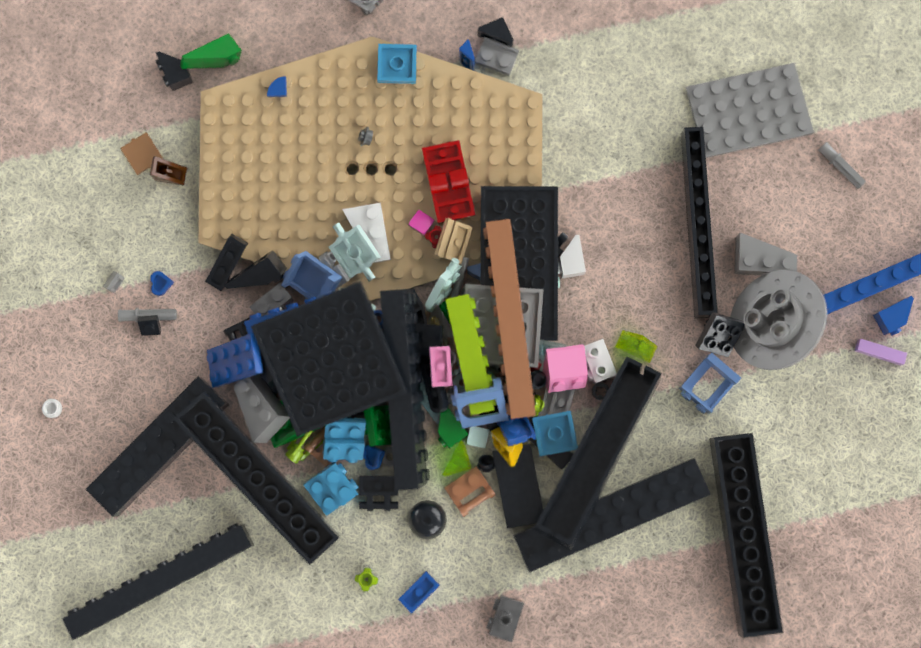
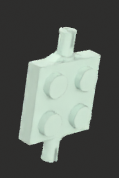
[329,223,381,282]
[424,258,462,312]

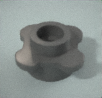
[358,127,373,146]

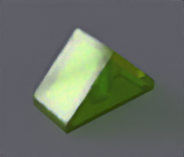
[615,330,657,363]
[442,440,472,477]

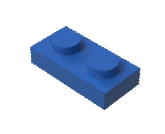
[398,571,440,614]

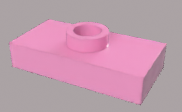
[430,346,452,387]

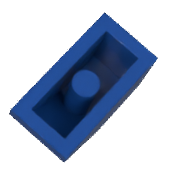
[873,296,914,336]

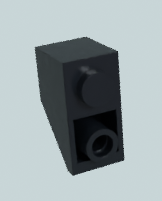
[155,51,194,91]

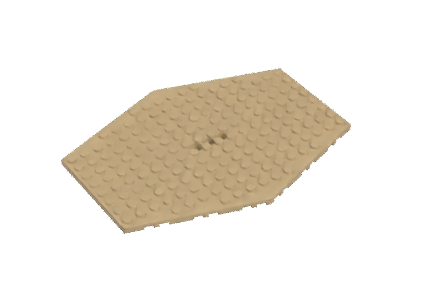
[198,37,543,301]

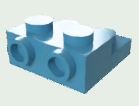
[323,418,366,463]
[303,462,359,516]

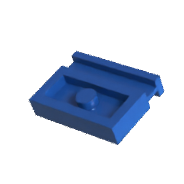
[497,415,536,446]

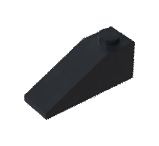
[224,250,287,289]

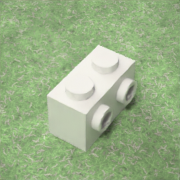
[584,339,617,384]

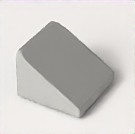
[103,271,125,293]

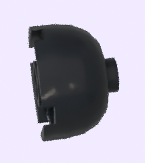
[408,500,447,540]

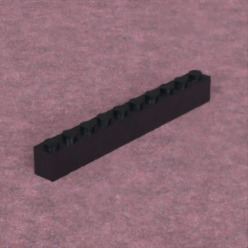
[680,127,718,319]
[62,523,254,640]

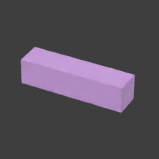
[855,339,907,366]

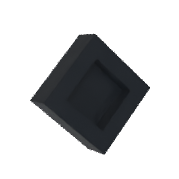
[137,315,161,336]

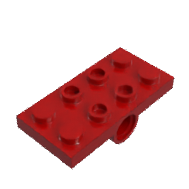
[422,140,475,224]

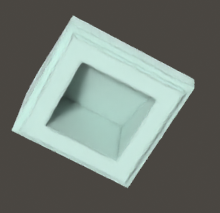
[466,426,489,448]

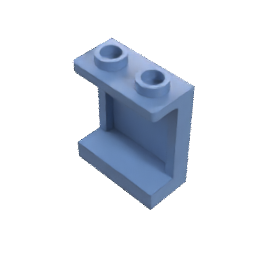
[281,251,342,299]

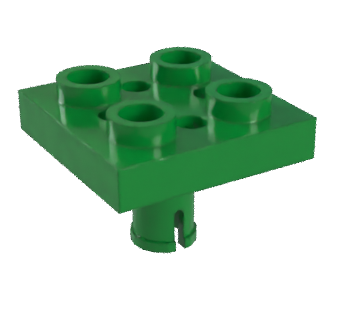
[364,405,392,447]

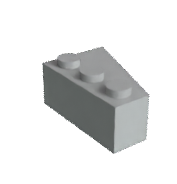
[734,233,797,276]
[234,374,289,443]

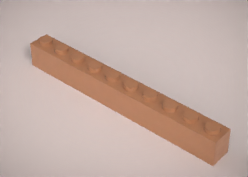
[483,219,536,419]

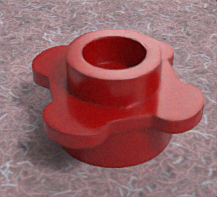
[425,225,442,249]

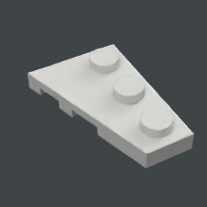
[342,203,391,263]

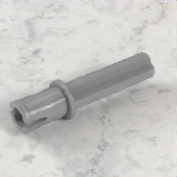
[818,142,865,189]
[118,308,177,323]

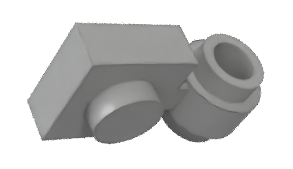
[318,252,350,289]

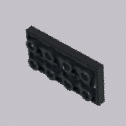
[492,444,543,529]

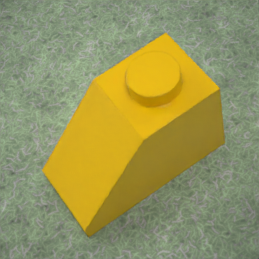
[491,428,523,467]

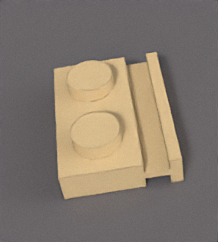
[434,218,473,264]

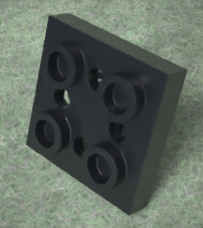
[695,312,745,357]

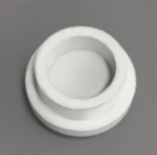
[42,399,62,418]

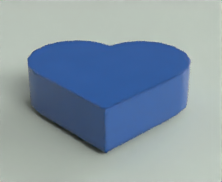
[150,271,174,296]
[363,445,386,470]

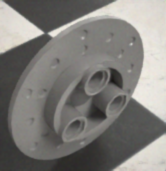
[730,270,827,370]

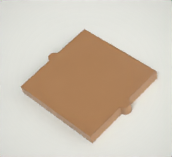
[120,132,164,175]

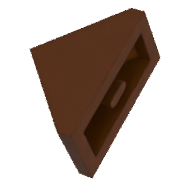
[150,156,187,186]

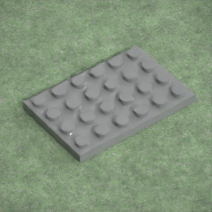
[686,63,814,158]

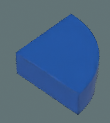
[267,76,287,97]

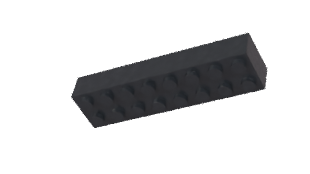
[85,376,229,517]

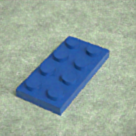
[207,333,263,388]

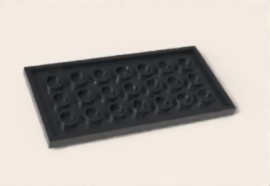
[481,186,558,341]

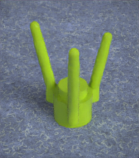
[285,431,324,464]

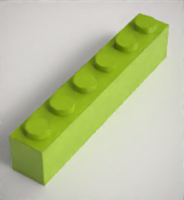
[446,294,497,415]

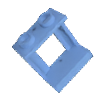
[679,353,741,414]
[451,378,509,428]

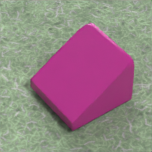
[408,210,435,236]

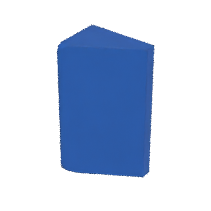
[459,39,475,71]

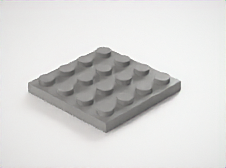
[465,284,543,367]

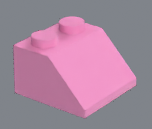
[543,344,588,393]

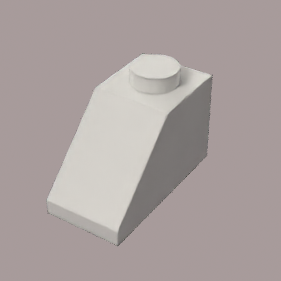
[558,235,586,278]

